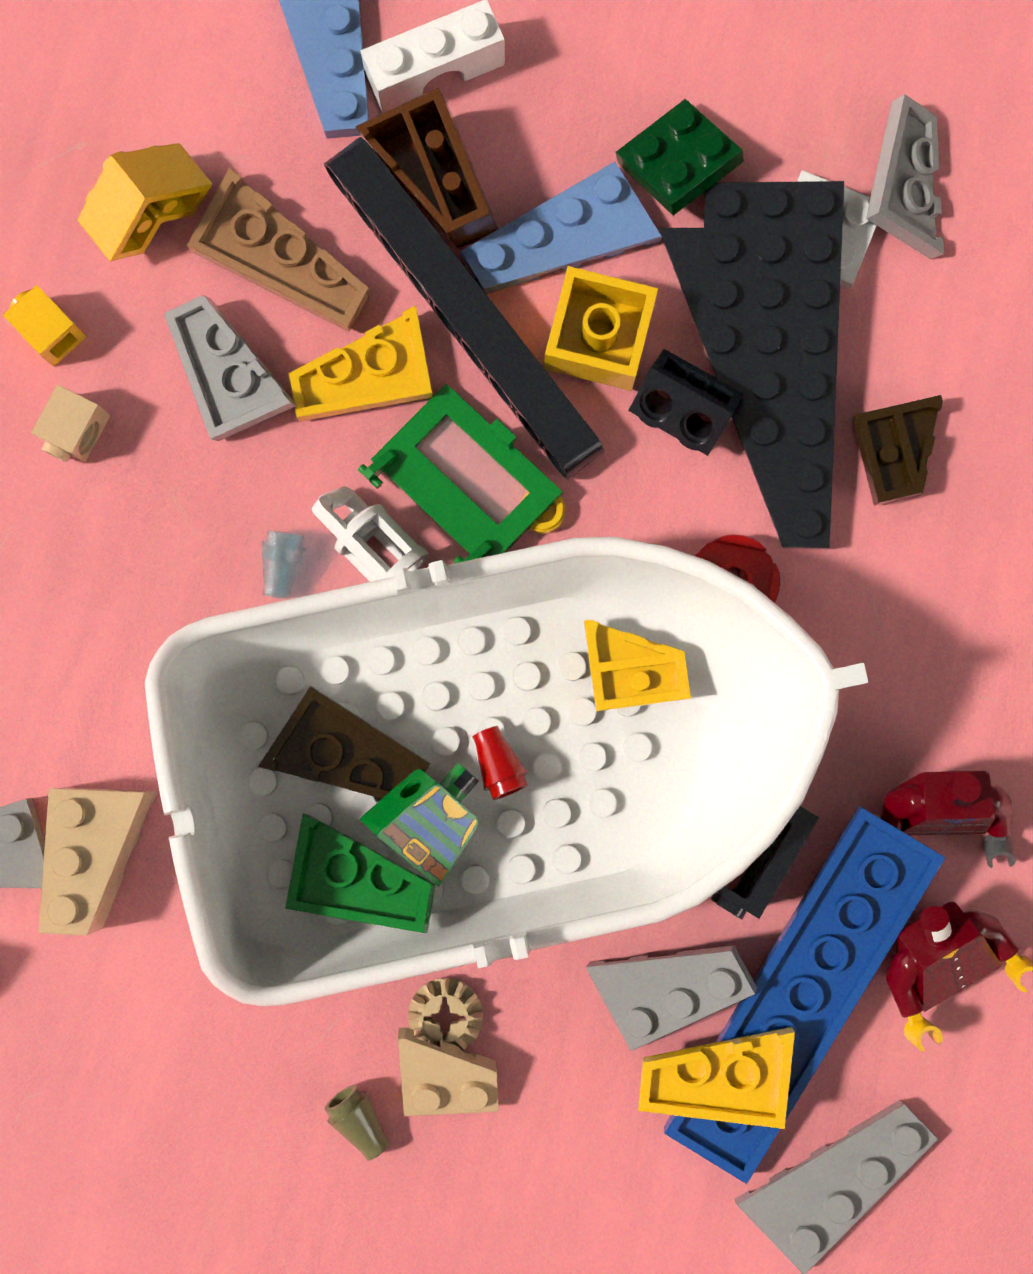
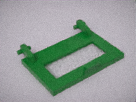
[358,384,563,563]

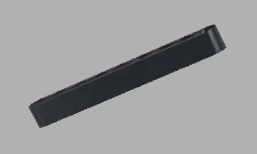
[324,137,604,479]

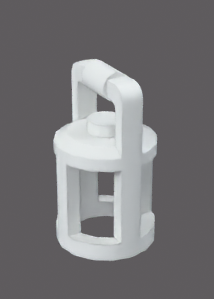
[312,486,429,582]

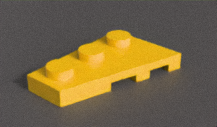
[289,305,433,422]
[638,1027,795,1129]

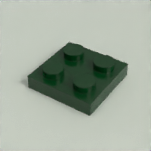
[615,99,744,216]

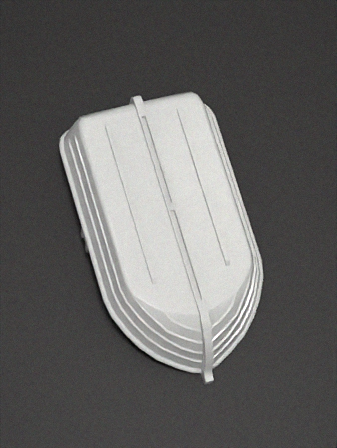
[145,537,869,1006]

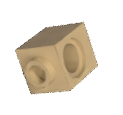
[31,384,111,463]

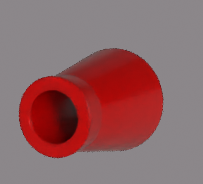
[472,726,528,800]

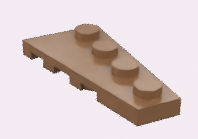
[187,167,370,332]

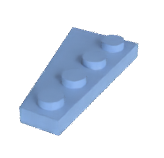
[279,0,369,139]

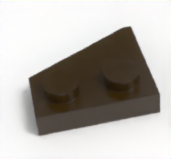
[852,395,943,506]

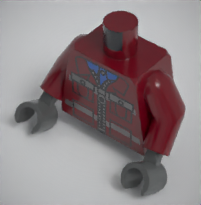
[880,771,1016,868]

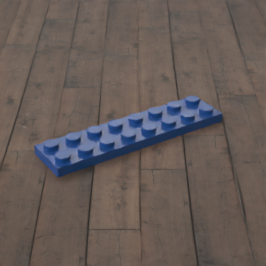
[664,806,946,1184]

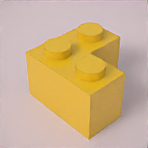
[77,143,212,262]

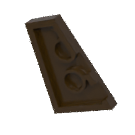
[258,686,431,798]

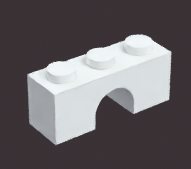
[360,0,505,114]

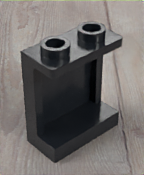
[710,806,819,920]

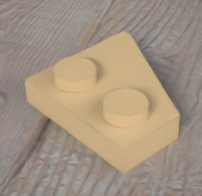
[398,1027,499,1116]

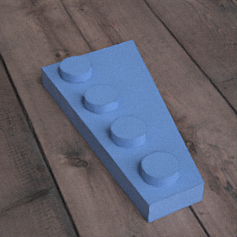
[461,162,662,294]

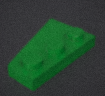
[285,813,436,933]

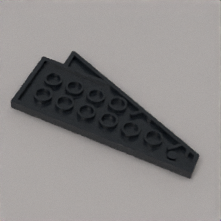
[661,181,844,550]

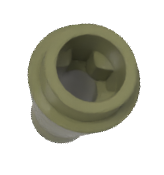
[325,1085,390,1161]

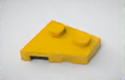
[584,620,691,712]

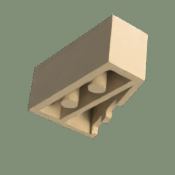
[39,787,158,936]

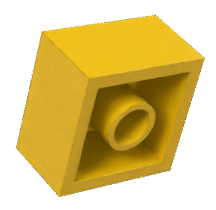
[544,266,658,391]

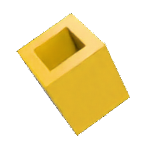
[3,284,87,367]

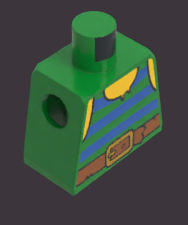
[360,763,479,887]

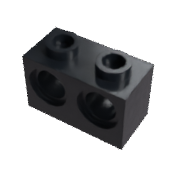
[628,349,744,456]

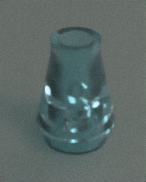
[261,530,307,599]

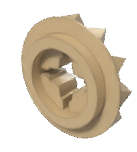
[407,978,483,1051]

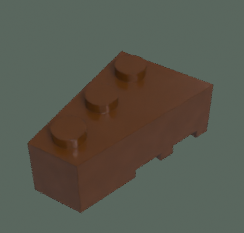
[355,88,498,248]

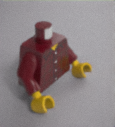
[886,901,1033,1052]

